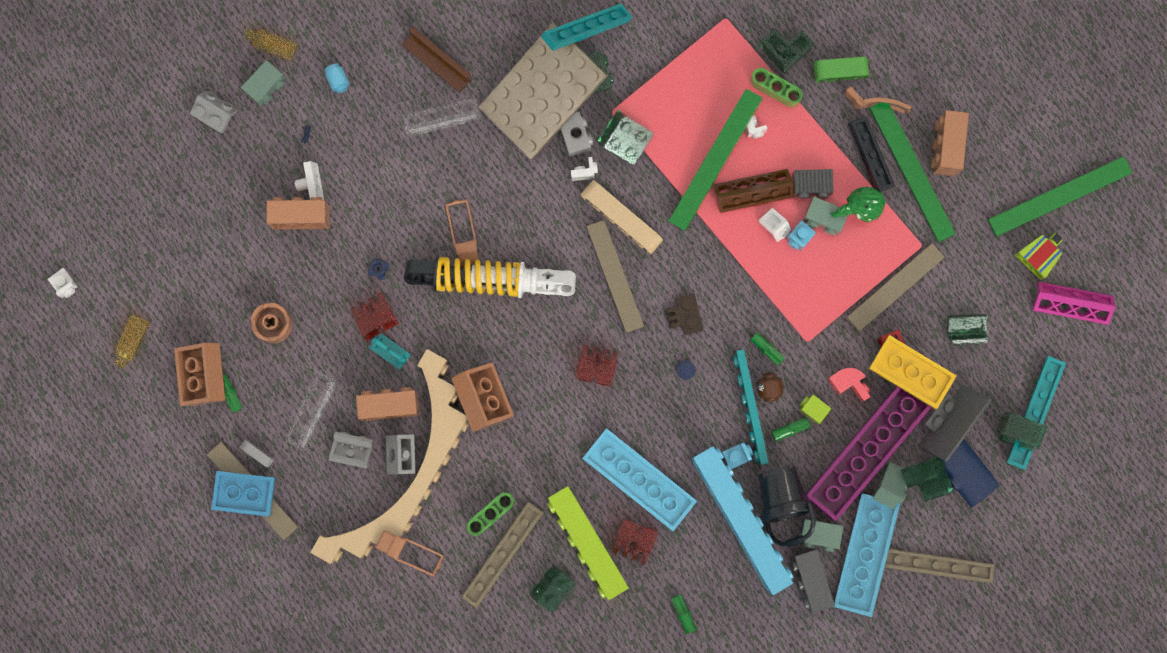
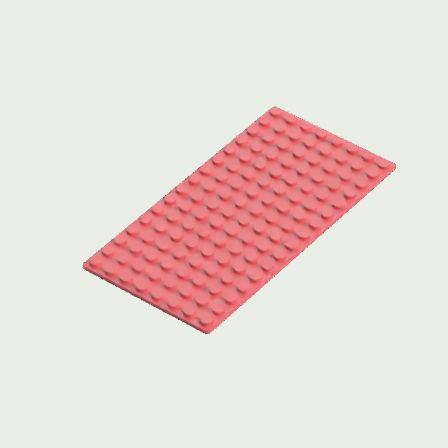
[612,19,922,342]

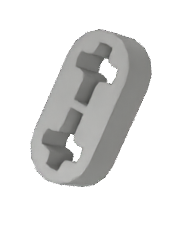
[239,439,274,468]

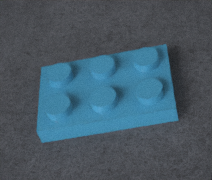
[211,471,276,517]

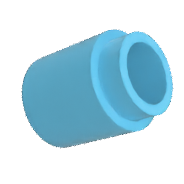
[325,63,350,93]

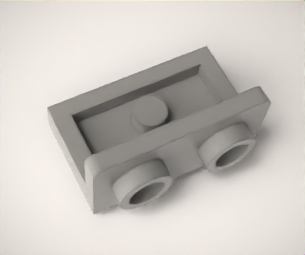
[190,91,238,133]
[329,432,372,469]

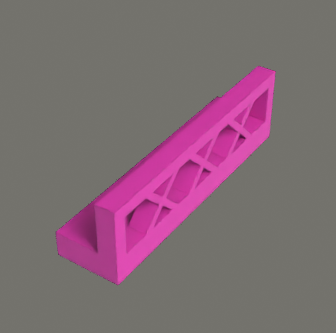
[1033,281,1116,325]

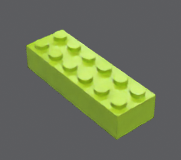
[547,486,629,600]

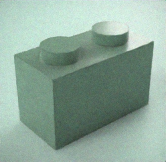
[241,60,286,107]
[803,197,848,236]
[873,461,910,510]
[800,519,843,552]

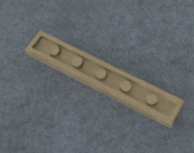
[586,220,644,333]
[846,243,945,332]
[207,442,299,540]
[461,501,544,609]
[885,549,995,583]

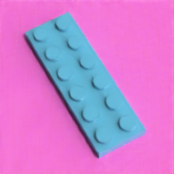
[582,428,697,531]
[834,493,900,617]

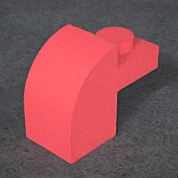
[827,368,870,402]

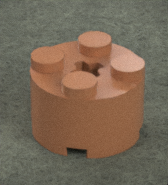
[251,303,293,343]

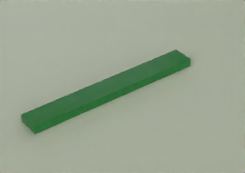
[669,89,763,231]
[869,102,956,243]
[987,156,1133,237]

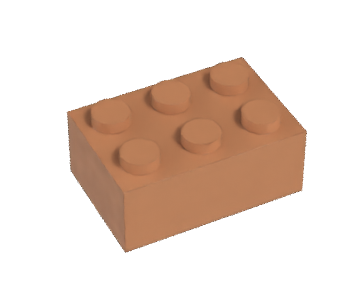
[930,110,969,176]
[267,197,330,230]
[174,343,225,406]
[451,362,514,432]
[356,387,420,421]

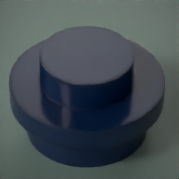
[676,360,696,380]

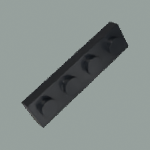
[848,117,895,192]

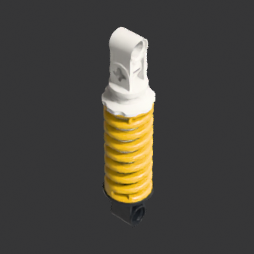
[404,256,576,298]

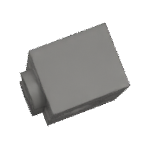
[560,111,593,157]
[386,435,415,474]

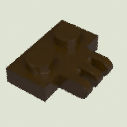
[665,293,703,335]

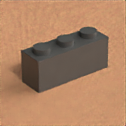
[791,549,835,613]

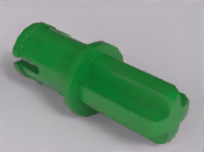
[750,331,784,365]
[223,374,242,412]
[771,418,810,442]
[671,594,697,634]

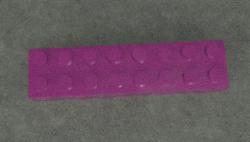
[805,386,931,521]

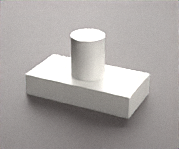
[295,161,324,200]

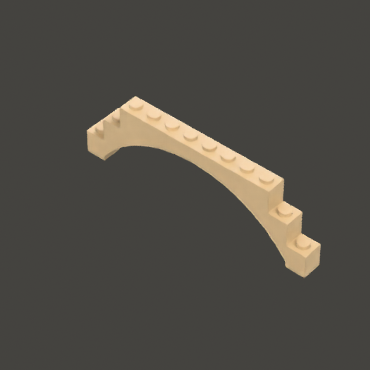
[310,349,469,564]

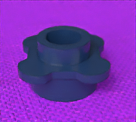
[367,258,390,280]

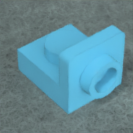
[786,220,816,251]
[722,442,753,469]

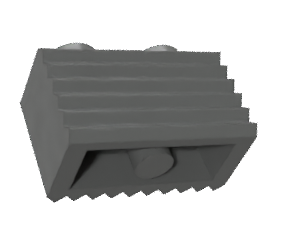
[792,169,834,199]

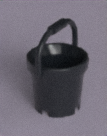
[758,466,816,547]

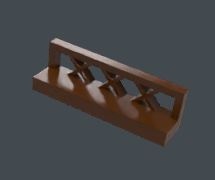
[402,27,472,93]
[713,169,794,213]

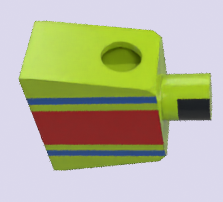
[1015,233,1063,280]

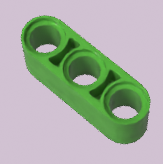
[813,57,869,83]
[750,68,802,107]
[467,493,514,536]

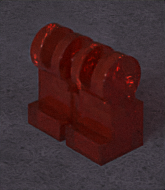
[350,292,399,341]
[575,345,618,387]
[612,518,659,565]

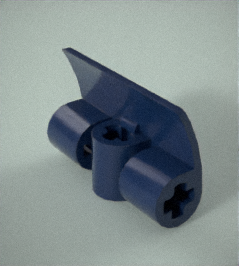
[935,439,1000,507]

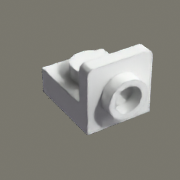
[745,115,767,139]
[571,157,598,182]
[758,208,791,242]
[48,268,78,298]

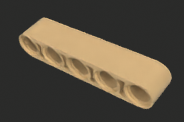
[580,180,663,255]

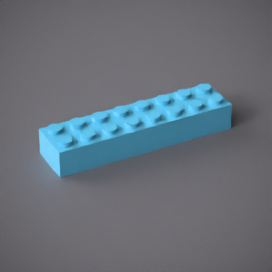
[691,446,794,595]

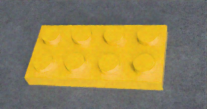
[869,335,957,409]

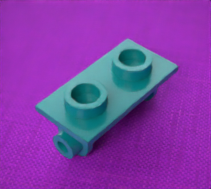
[369,333,411,370]

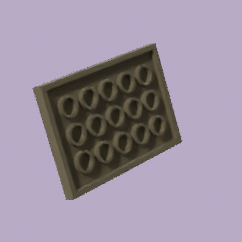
[479,23,608,160]

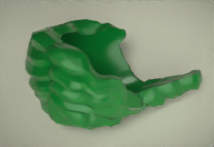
[830,187,885,222]

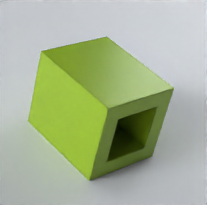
[799,395,831,425]

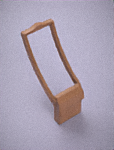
[844,86,912,114]
[445,199,479,267]
[375,530,444,577]

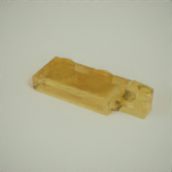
[244,29,299,62]
[115,314,150,369]

